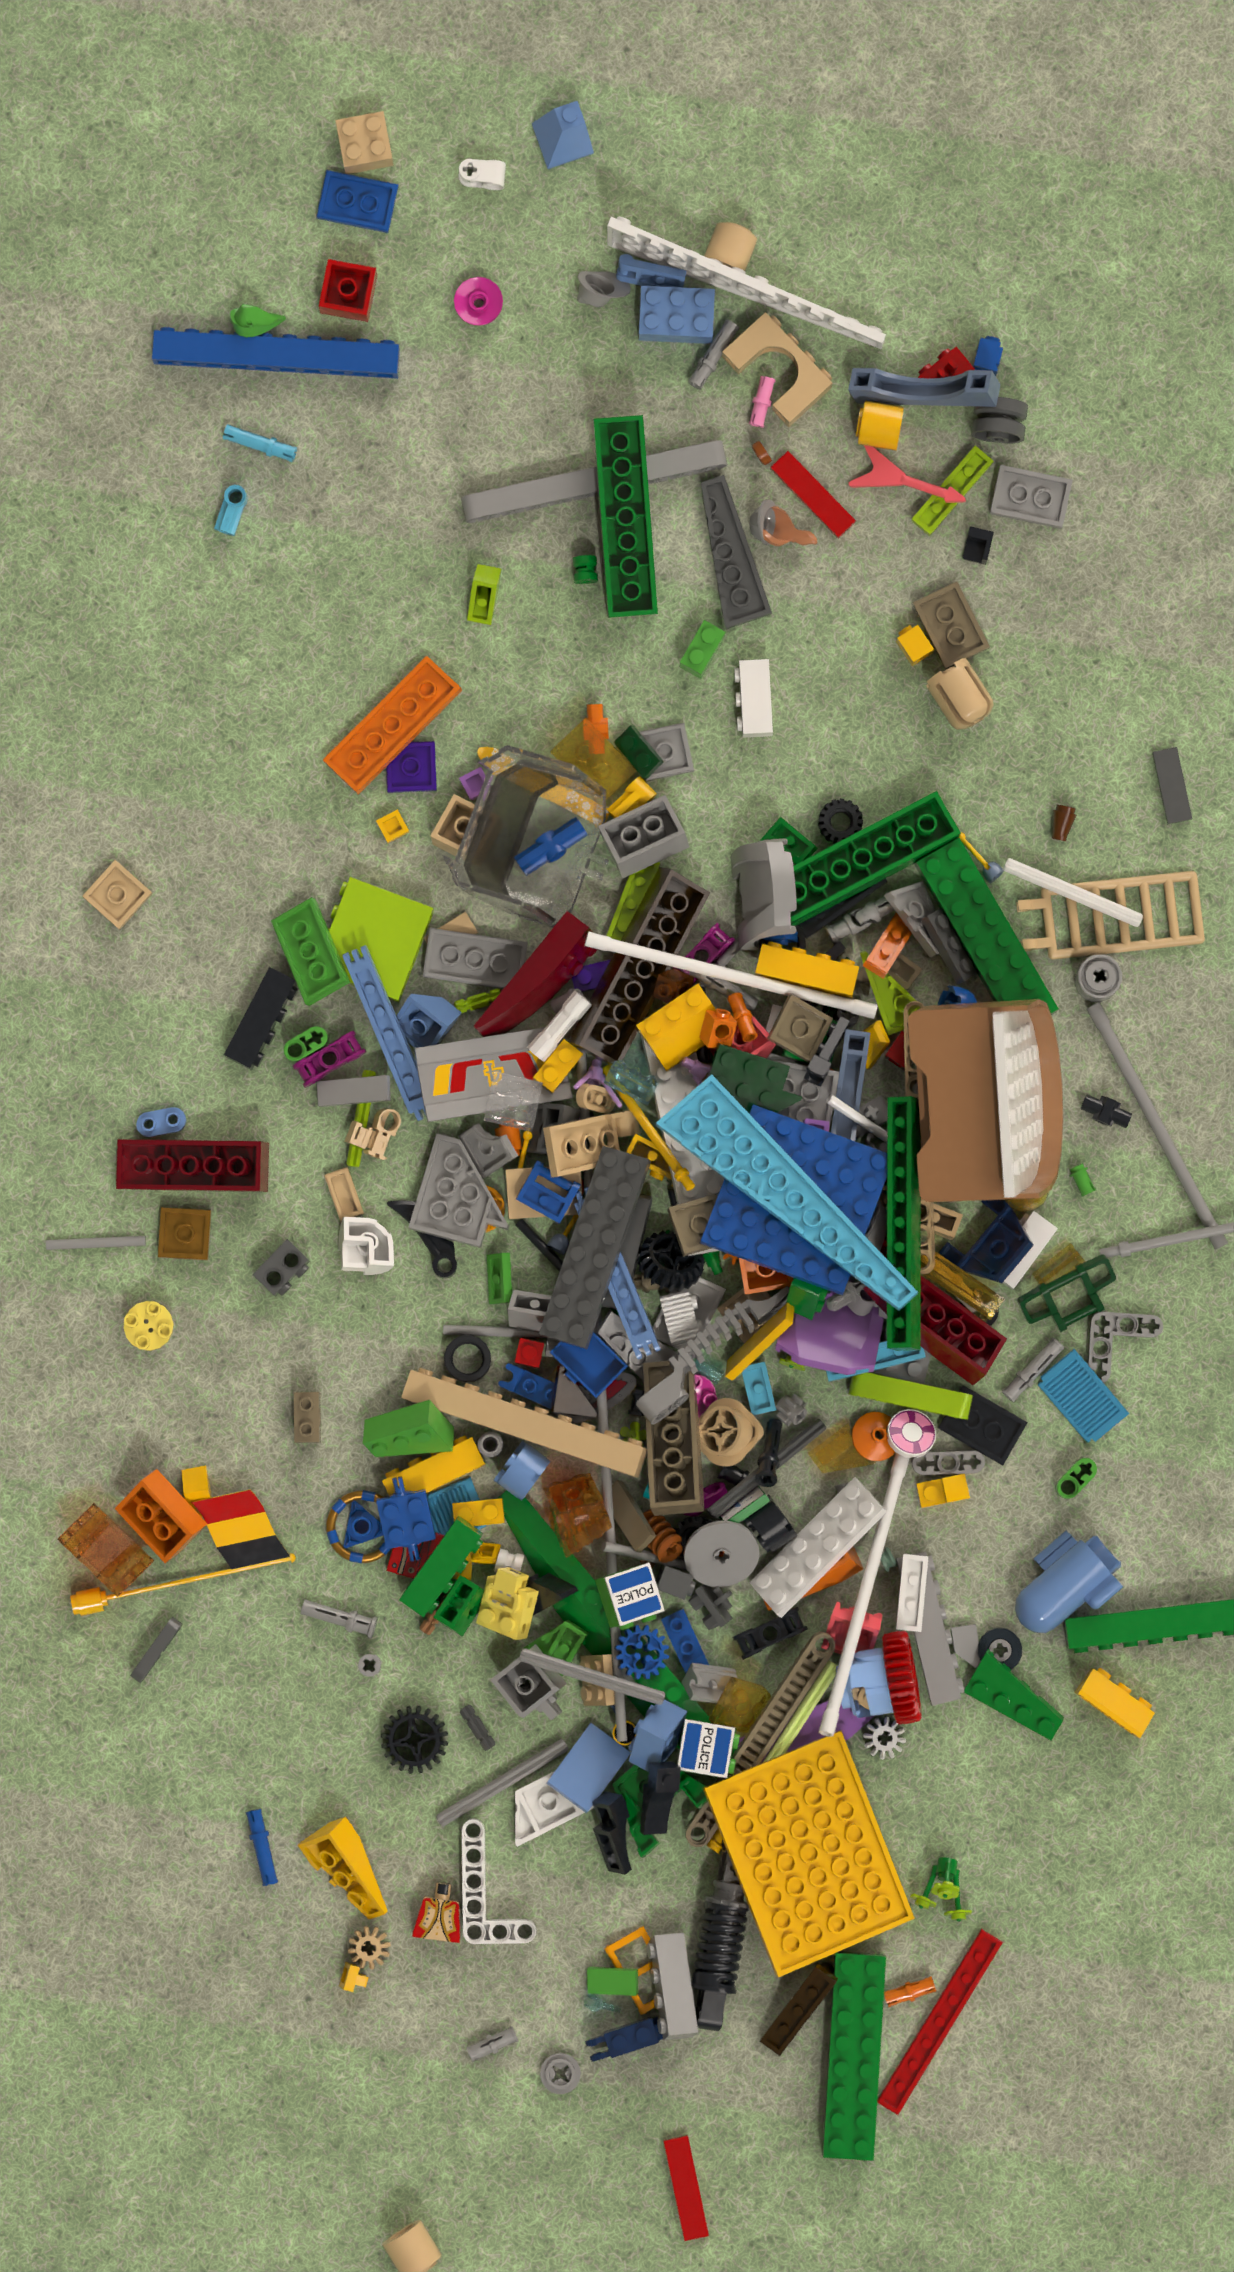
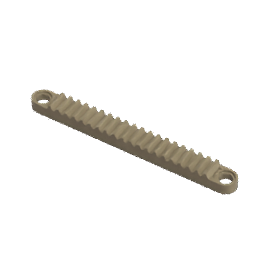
[685,1631,835,1847]

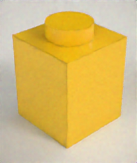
[896,625,934,666]

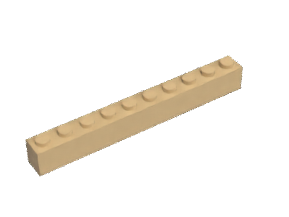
[401,1367,647,1478]

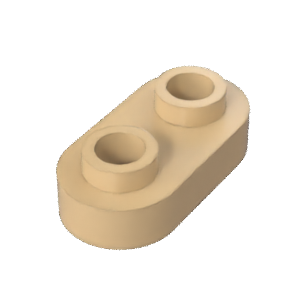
[576,1083,615,1114]

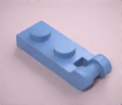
[616,254,687,287]

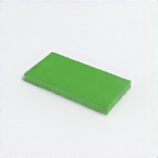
[271,897,350,1006]

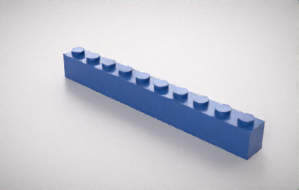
[152,327,400,379]

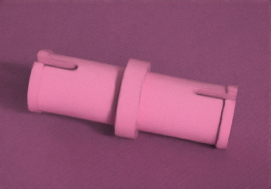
[748,376,776,428]

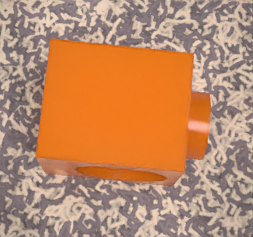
[699,1009,737,1048]

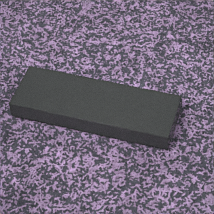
[1152,747,1192,825]

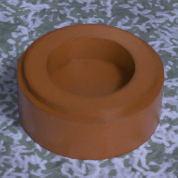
[751,440,772,465]

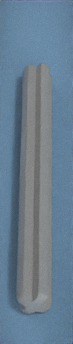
[519,1648,665,1705]
[436,1739,569,1826]

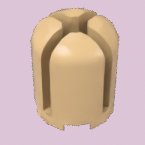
[926,658,994,730]

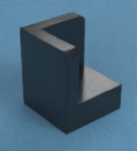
[962,526,994,565]

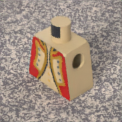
[412,1883,461,1943]

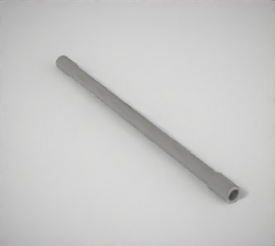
[1087,1002,1228,1250]

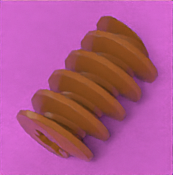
[643,1509,683,1563]

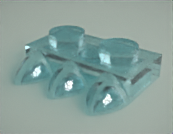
[604,1059,659,1106]

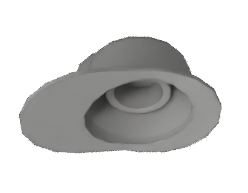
[577,271,631,307]

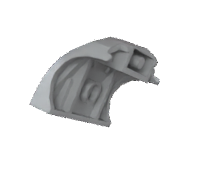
[731,838,796,951]

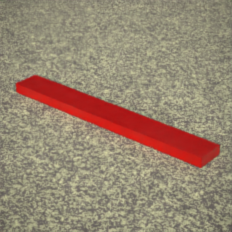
[877,1928,1003,2115]

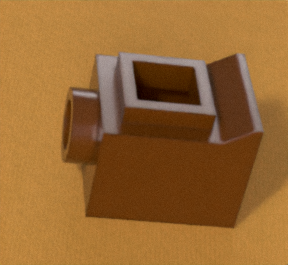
[653,968,695,1004]

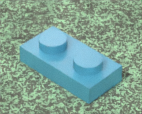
[742,1362,776,1416]

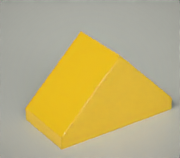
[181,1465,212,1517]

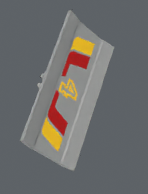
[414,1027,573,1122]

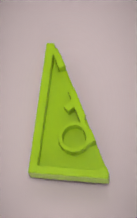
[860,951,919,1035]

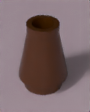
[1052,804,1077,841]

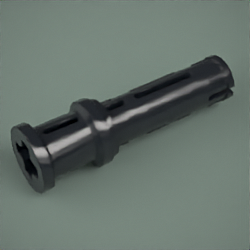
[755,1418,783,1487]

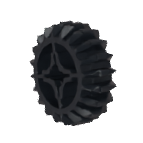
[637,1230,705,1292]
[381,1706,449,1774]

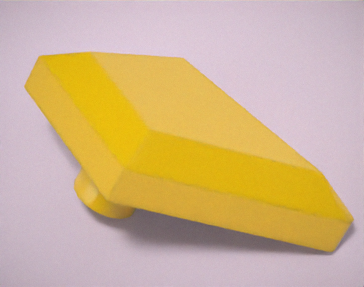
[862,1020,890,1069]

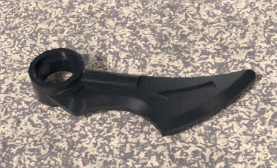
[387,1200,457,1279]

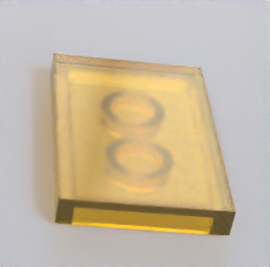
[550,717,637,805]

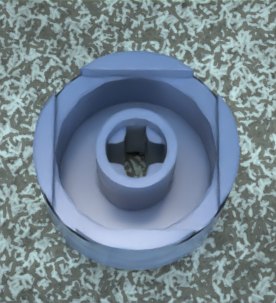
[494,1440,551,1501]

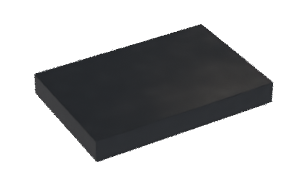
[938,1385,1028,1466]

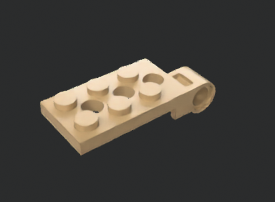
[543,1109,641,1177]

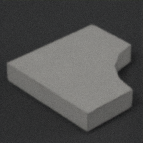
[459,1123,518,1178]

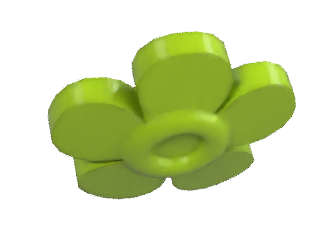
[620,1422,647,1447]

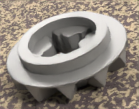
[540,2053,581,2094]

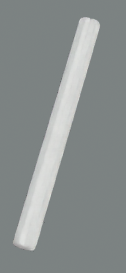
[1003,858,1143,927]

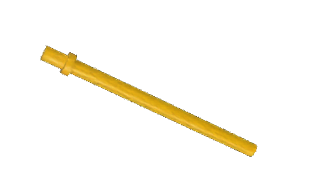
[603,1065,695,1191]

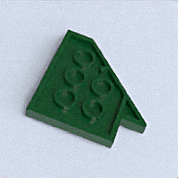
[707,1043,802,1114]

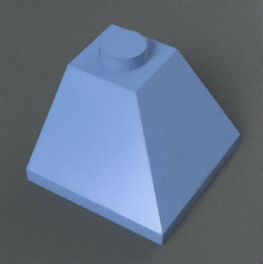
[532,101,594,169]
[397,994,462,1048]

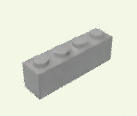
[647,1933,698,2041]

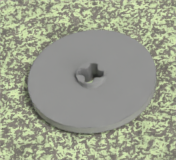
[684,1521,759,1587]

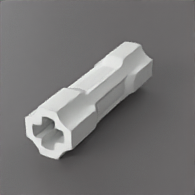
[527,990,592,1062]

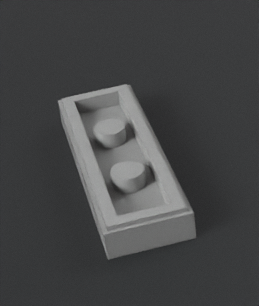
[317,1075,391,1107]

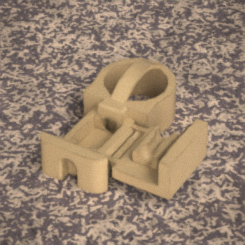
[344,1108,401,1160]

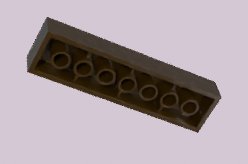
[568,867,710,1068]

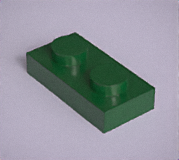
[614,725,664,779]

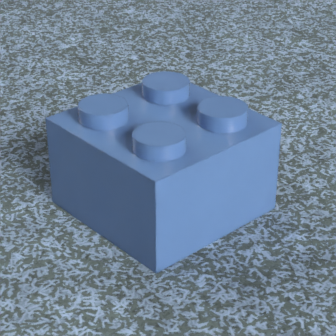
[629,1699,687,1772]

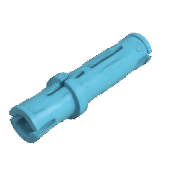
[223,424,297,462]

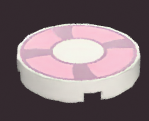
[886,1409,936,1458]

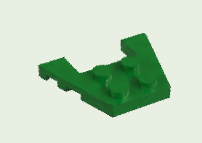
[613,1761,708,1858]

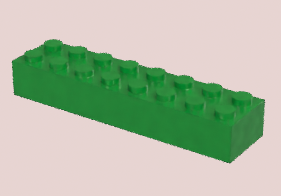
[593,415,658,618]
[790,791,961,926]
[915,838,1059,1015]
[822,1951,886,2161]

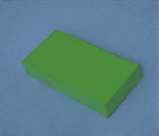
[587,1967,638,1996]

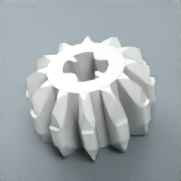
[863,1716,906,1759]

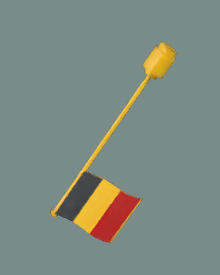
[70,1489,296,1616]

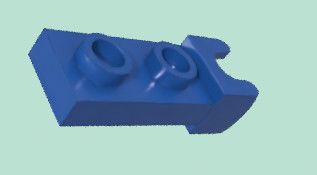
[498,1363,555,1409]
[661,1609,709,1674]

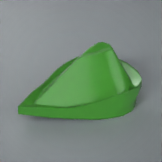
[230,304,286,337]

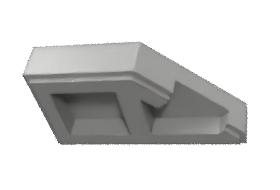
[951,1624,980,1668]

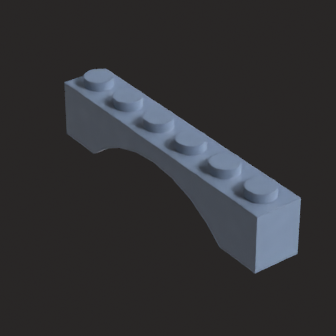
[848,368,1001,407]
[831,1029,870,1141]

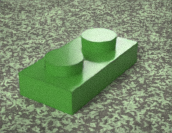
[487,1253,513,1304]

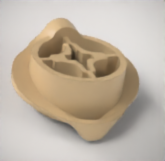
[699,1398,764,1467]

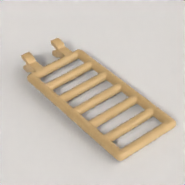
[1016,871,1205,960]

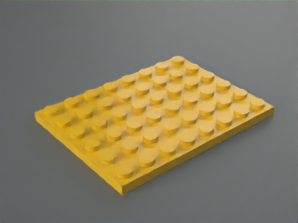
[703,1731,915,1977]

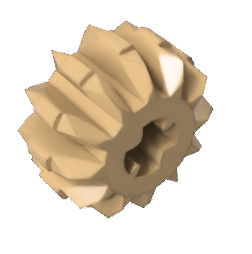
[348,1926,391,1969]

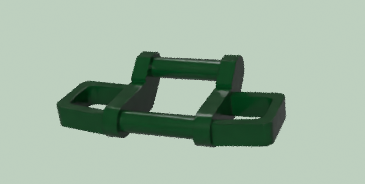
[1017,1254,1116,1333]

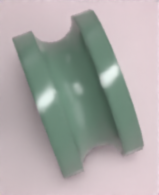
[880,1547,898,1572]

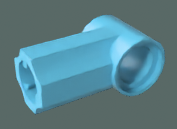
[214,485,248,536]

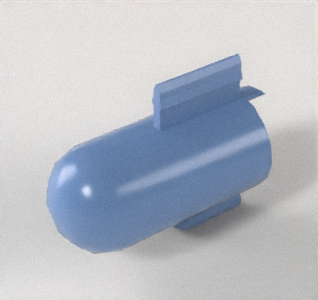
[1015,1530,1123,1633]

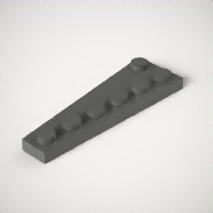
[701,475,772,630]

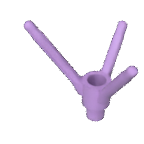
[681,1057,711,1086]
[573,1059,622,1120]

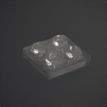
[483,1071,543,1132]

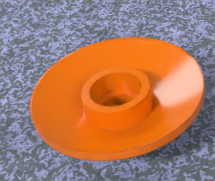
[852,1412,895,1461]

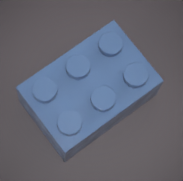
[639,286,715,344]

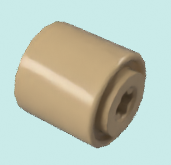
[704,222,757,271]
[382,2220,442,2272]

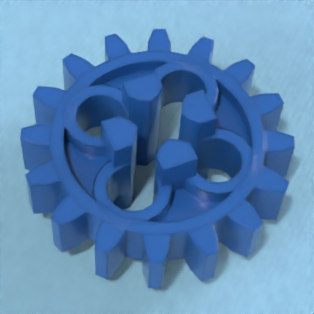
[614,1625,669,1680]

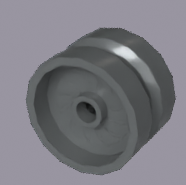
[971,397,1028,444]

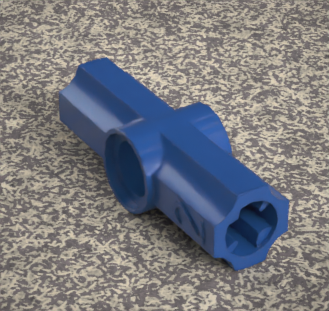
[514,817,588,876]

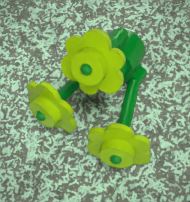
[910,1857,972,1922]

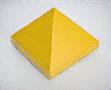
[471,1543,501,1565]

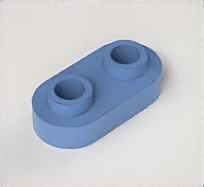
[137,1107,186,1137]

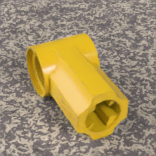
[607,776,657,818]

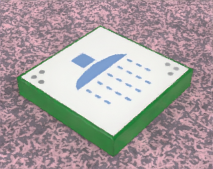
[719,1485,770,1523]

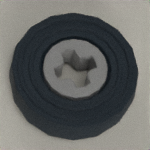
[978,1628,1022,1670]

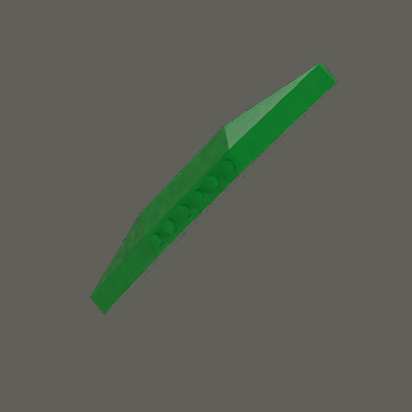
[497,1490,737,1779]

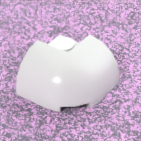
[338,1217,394,1275]

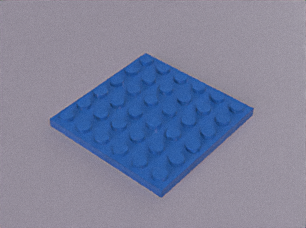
[700,1105,887,1295]

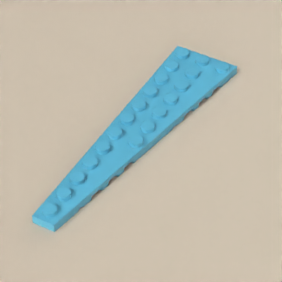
[656,1074,918,1311]

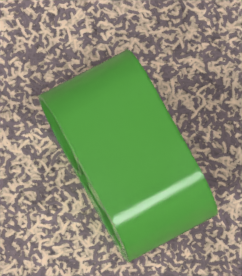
[284,1026,329,1063]
[1055,1458,1097,1499]

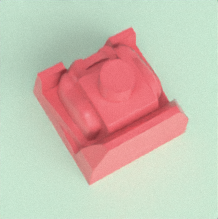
[821,1602,882,1654]

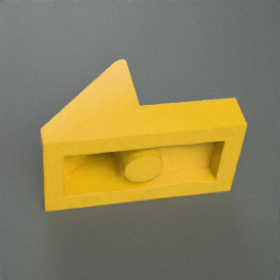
[916,1474,970,1508]

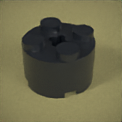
[744,1494,797,1553]

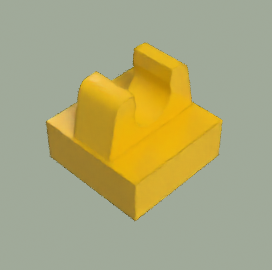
[339,1962,369,1992]

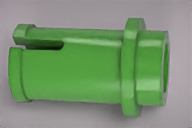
[1069,1163,1096,1196]

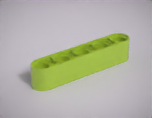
[848,1372,973,1420]

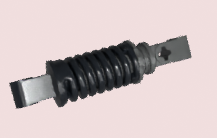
[691,1841,749,2032]

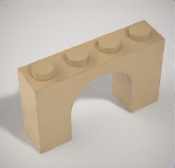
[722,312,832,427]

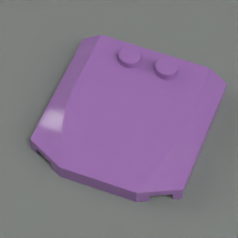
[775,1287,884,1375]

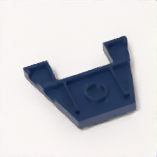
[936,1199,1034,1283]

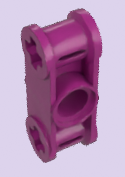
[672,922,735,986]
[292,1030,367,1088]

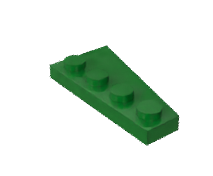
[964,1649,1064,1741]

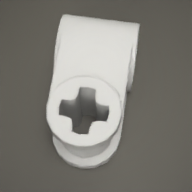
[458,159,506,190]

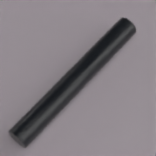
[515,1219,563,1272]

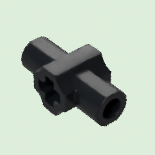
[1080,1094,1132,1128]

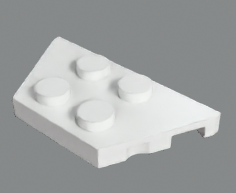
[515,1771,594,1847]

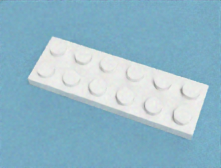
[749,1477,887,1618]

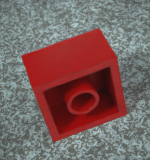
[319,259,378,322]

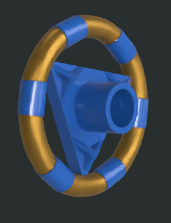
[326,1490,392,1564]

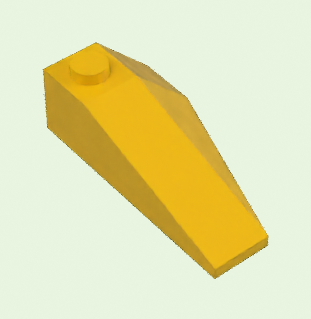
[298,1816,388,1920]

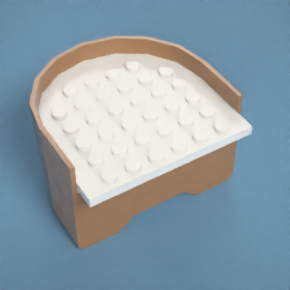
[908,999,1063,1202]

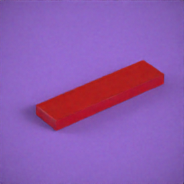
[770,451,856,539]
[663,2135,709,2241]

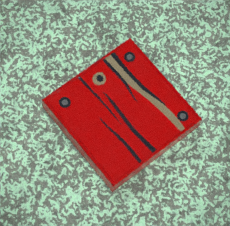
[386,1532,444,1579]

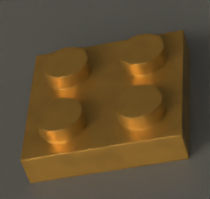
[158,1207,211,1260]

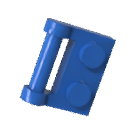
[516,1160,581,1224]

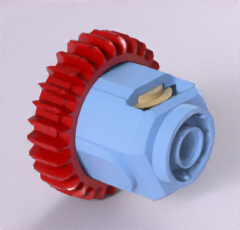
[836,1631,922,1724]

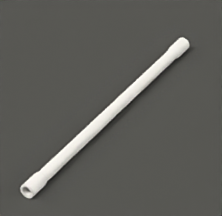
[585,931,877,1019]
[819,1453,910,1737]

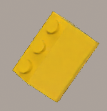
[636,984,722,1072]
[1074,1667,1155,1738]

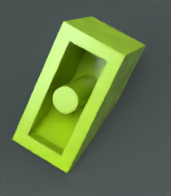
[467,564,502,625]

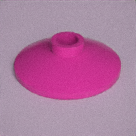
[454,277,503,326]

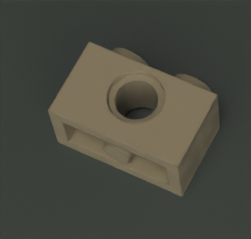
[294,1392,321,1443]

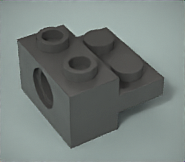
[522,1103,581,1155]

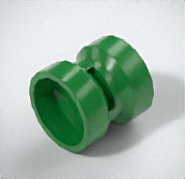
[573,555,598,584]

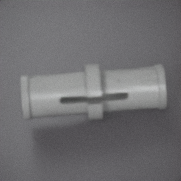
[466,2026,518,2062]

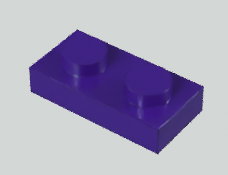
[572,960,610,992]

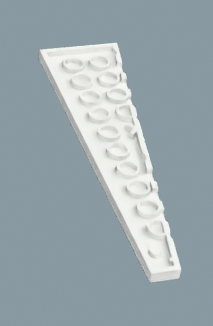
[607,217,886,349]

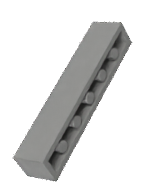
[896,1552,964,1706]

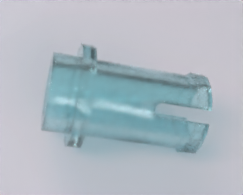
[695,1358,724,1385]

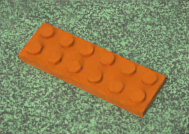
[323,656,462,795]

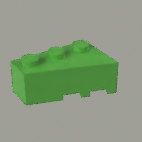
[363,1400,454,1457]

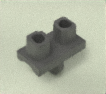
[688,1584,733,1630]

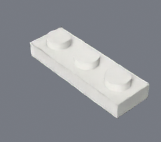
[896,1554,928,1632]

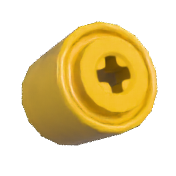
[855,401,904,451]

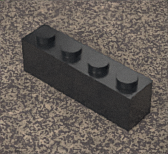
[224,967,299,1070]

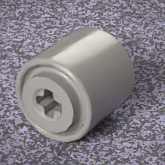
[1075,955,1122,1002]

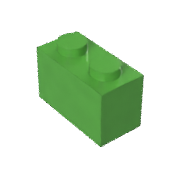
[680,620,726,679]

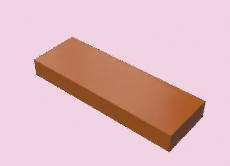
[863,913,912,979]

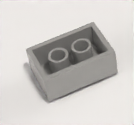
[598,795,689,879]

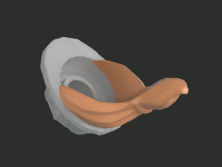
[749,499,818,546]

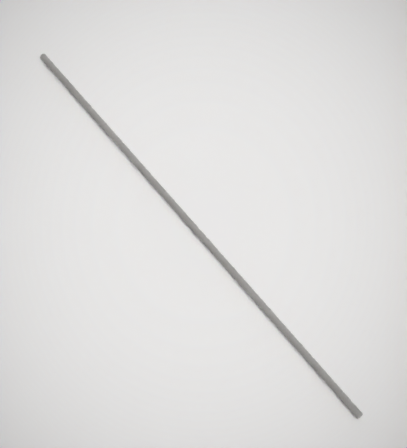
[574,1020,627,1742]

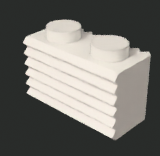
[659,1290,704,1346]

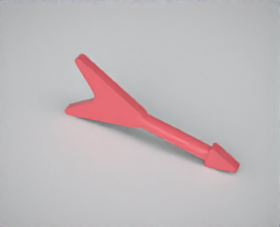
[849,446,966,503]

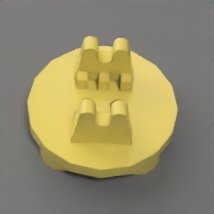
[124,1301,174,1351]

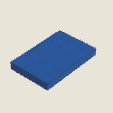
[317,170,399,233]

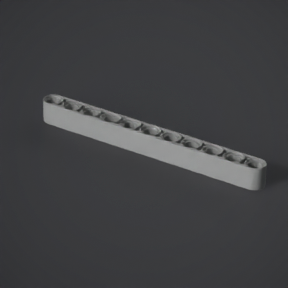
[461,440,728,523]

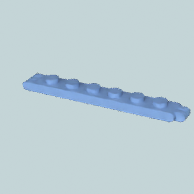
[343,945,426,1121]
[574,1187,661,1360]

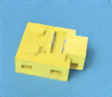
[476,1567,539,1640]

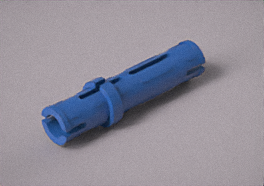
[246,1809,278,1886]

